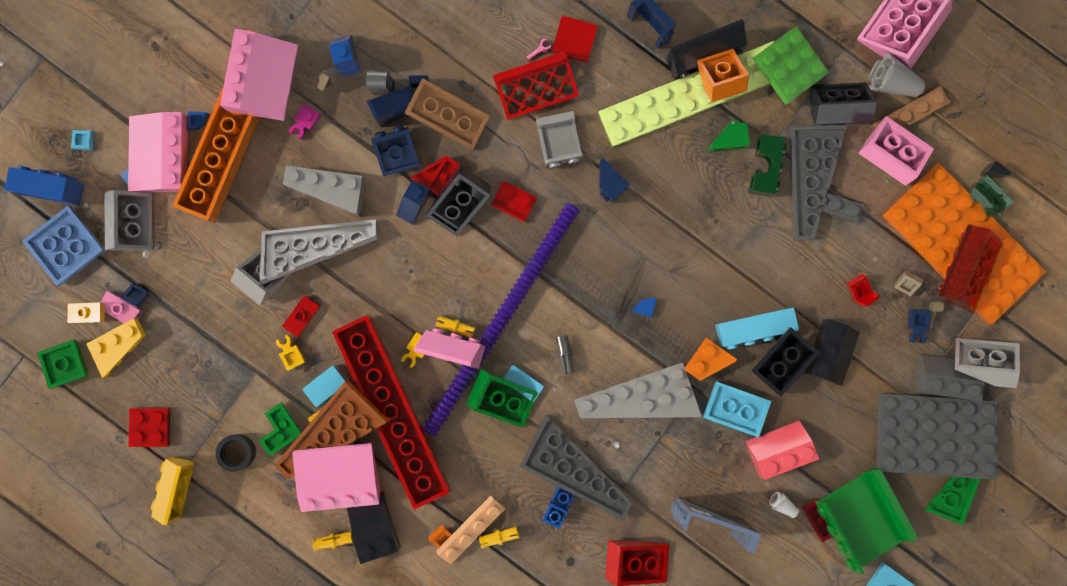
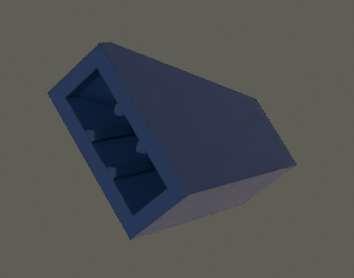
[366,86,416,127]

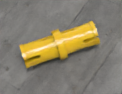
[435,315,476,338]
[479,526,520,549]
[312,531,354,551]

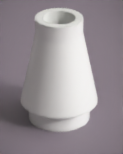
[769,492,799,518]

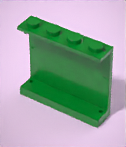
[815,468,918,574]

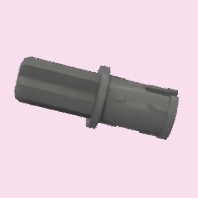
[555,335,574,374]

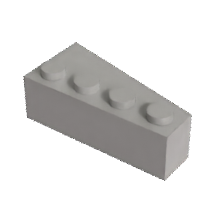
[283,165,366,217]

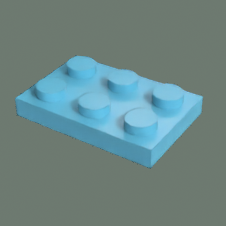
[703,381,771,438]

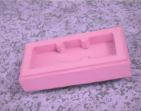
[101,291,142,323]

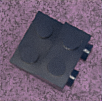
[371,125,420,177]

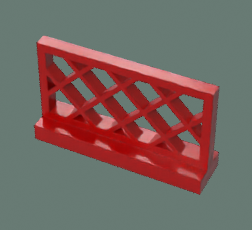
[493,51,579,120]

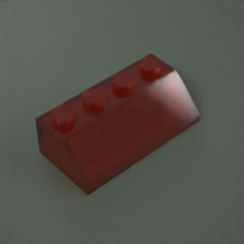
[938,224,1003,313]

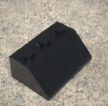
[809,82,877,125]
[805,319,860,386]
[751,327,820,397]

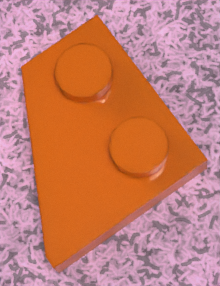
[684,338,737,381]

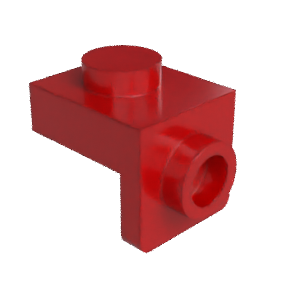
[846,274,880,308]

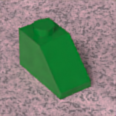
[708,120,750,152]

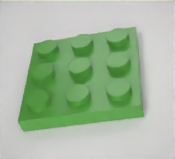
[752,26,829,105]

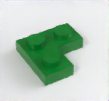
[259,402,302,456]

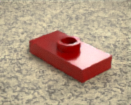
[281,295,321,338]

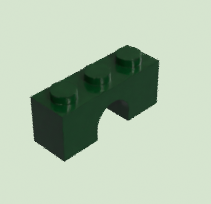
[749,134,786,197]

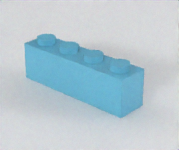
[715,308,799,350]

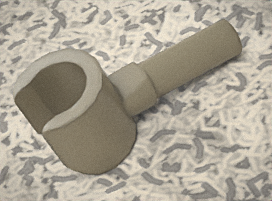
[929,301,944,328]

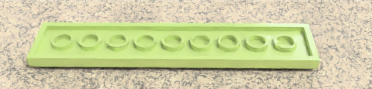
[598,41,774,148]

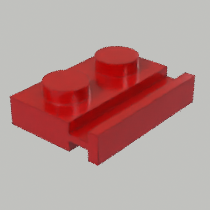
[491,181,537,223]

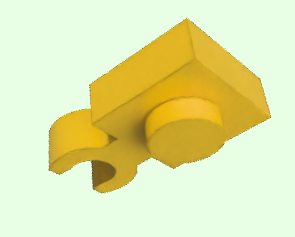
[401,332,424,368]
[276,335,306,371]

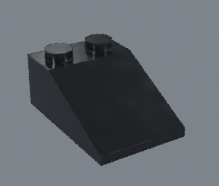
[426,164,491,236]
[347,492,401,564]

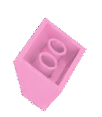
[859,116,934,186]
[414,329,485,369]

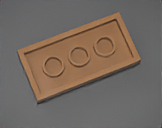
[405,78,490,150]

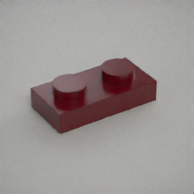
[800,498,832,543]

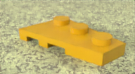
[87,318,146,378]

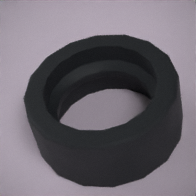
[216,434,256,472]

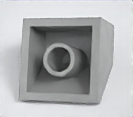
[230,249,290,305]

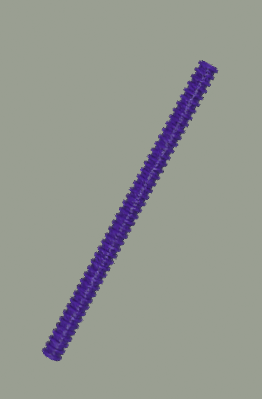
[422,203,580,436]

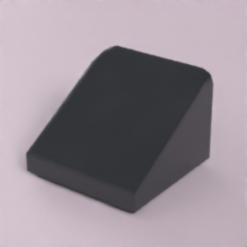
[980,161,1011,179]

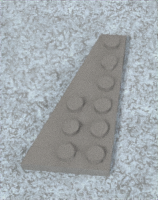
[259,219,377,284]
[574,362,702,418]

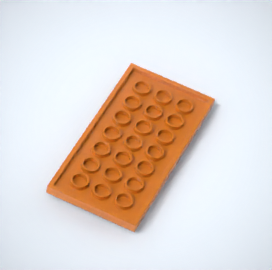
[882,162,1046,325]

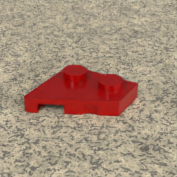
[411,155,460,196]

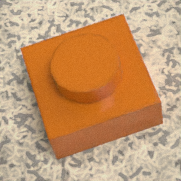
[428,524,453,549]

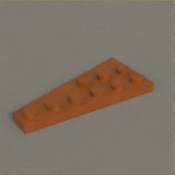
[275,381,389,479]

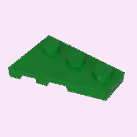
[923,477,980,526]

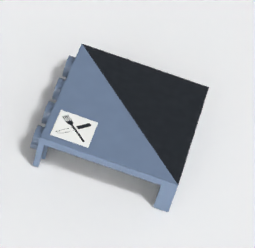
[670,497,761,554]

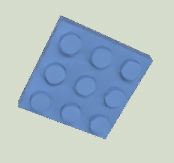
[22,205,106,286]

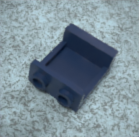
[627,0,676,48]

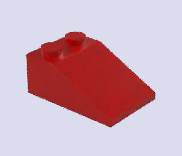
[605,540,670,586]

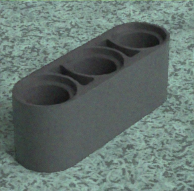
[366,70,395,96]

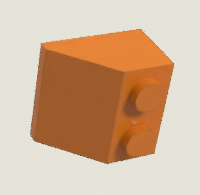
[697,49,749,102]

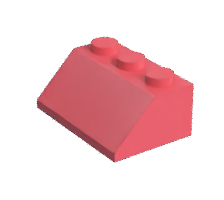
[745,420,819,480]

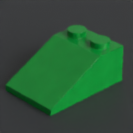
[466,369,538,428]

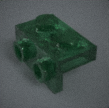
[969,174,1014,220]

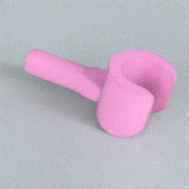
[527,39,551,60]

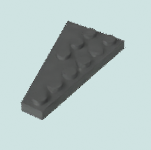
[789,125,848,241]
[520,415,632,520]

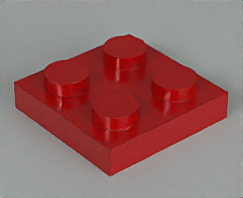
[128,408,170,447]

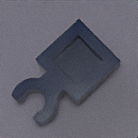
[907,309,931,343]

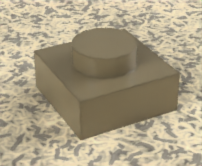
[317,67,339,91]
[894,270,923,296]

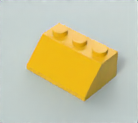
[151,457,195,526]

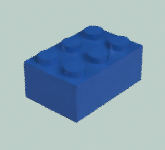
[4,165,84,206]

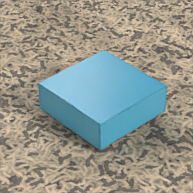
[71,130,94,151]

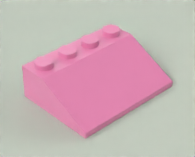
[857,0,952,69]
[220,29,299,121]
[128,112,188,192]
[292,443,381,512]

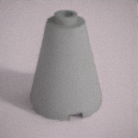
[868,54,925,97]

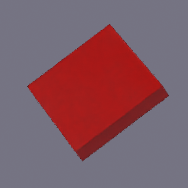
[551,15,598,63]

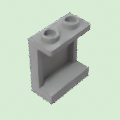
[536,111,583,168]

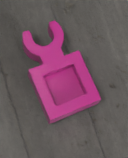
[289,103,322,140]

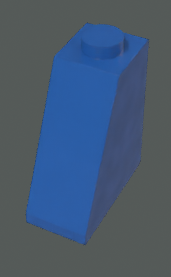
[329,35,361,76]

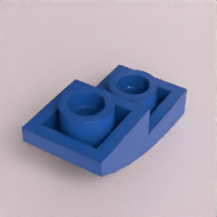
[542,486,575,529]

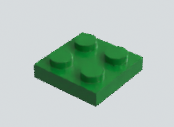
[37,340,89,389]

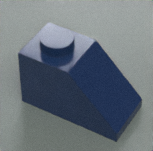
[599,158,630,203]
[396,180,432,225]

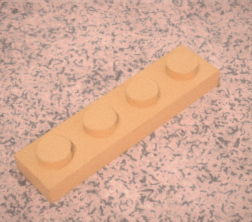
[436,496,505,564]

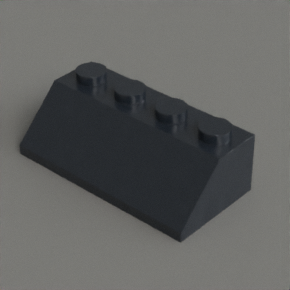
[666,19,747,79]

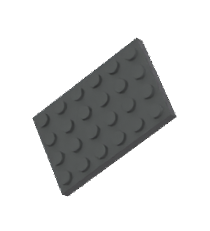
[876,393,998,480]

